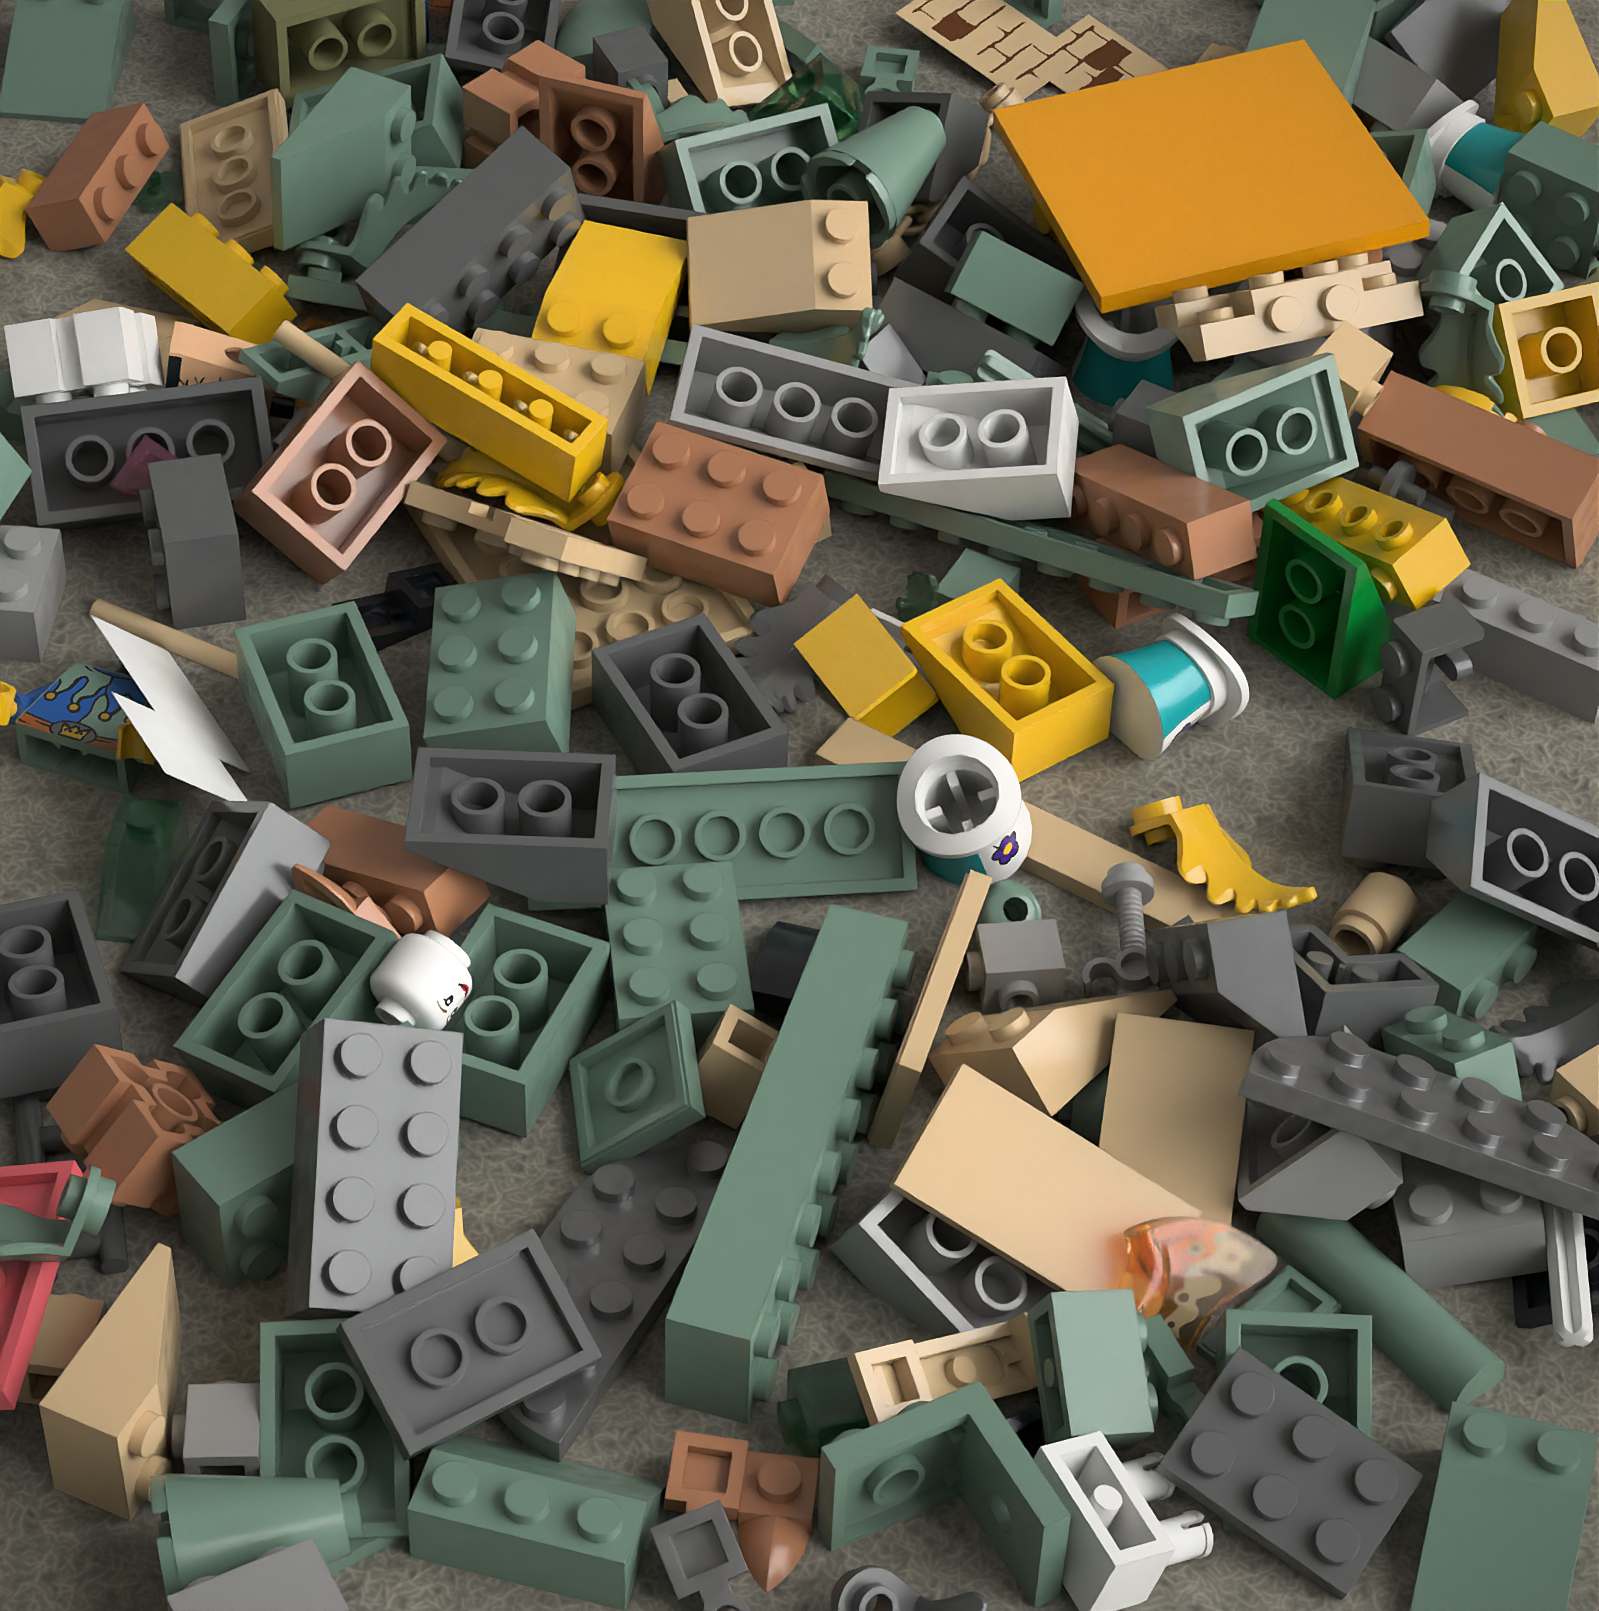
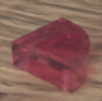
[110,435,179,498]

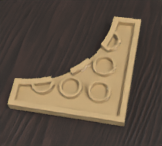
[404,480,648,587]

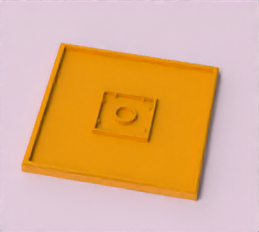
[993,39,1430,314]

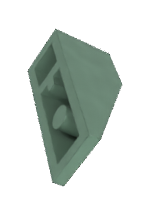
[239,315,385,404]

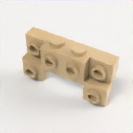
[1154,252,1424,362]

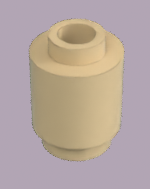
[1329,872,1419,956]

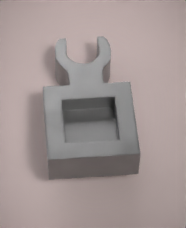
[650,1499,751,1611]

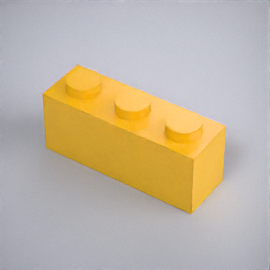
[124,202,297,345]

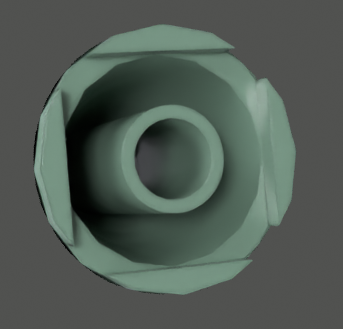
[800,106,946,250]
[150,1473,364,1596]

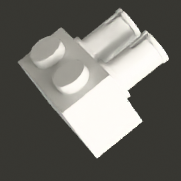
[1033,1431,1213,1611]

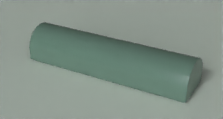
[1255,1212,1505,1413]

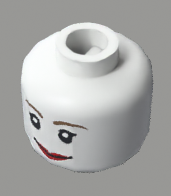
[370,930,472,1030]

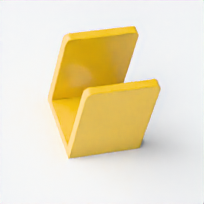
[794,594,939,737]

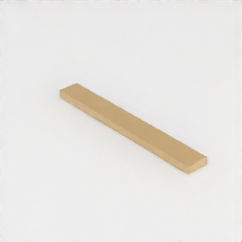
[814,717,1257,931]

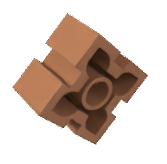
[462,40,585,169]
[46,1044,224,1217]

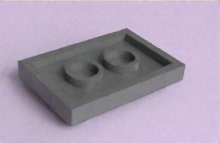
[336,1228,603,1461]
[1155,1346,1424,1600]

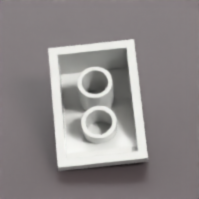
[878,376,1079,521]

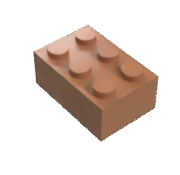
[232,360,449,585]
[607,421,830,607]

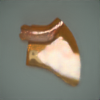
[1116,1216,1277,1352]

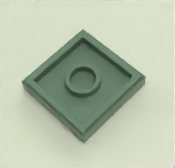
[568,999,705,1175]

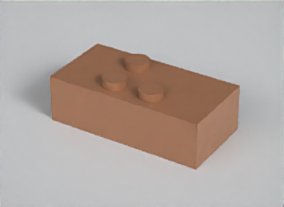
[1357,371,1599,569]

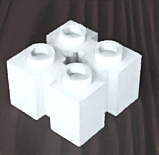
[4,307,165,404]

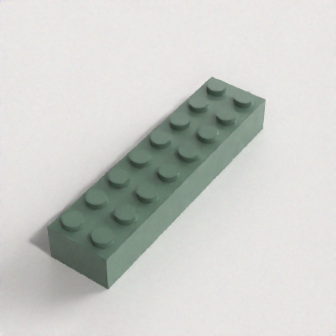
[665,903,917,1424]

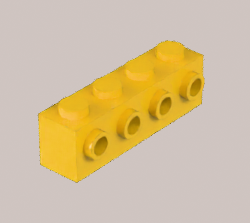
[370,303,609,502]
[1256,476,1471,610]

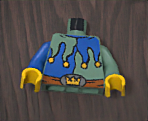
[0,660,158,795]

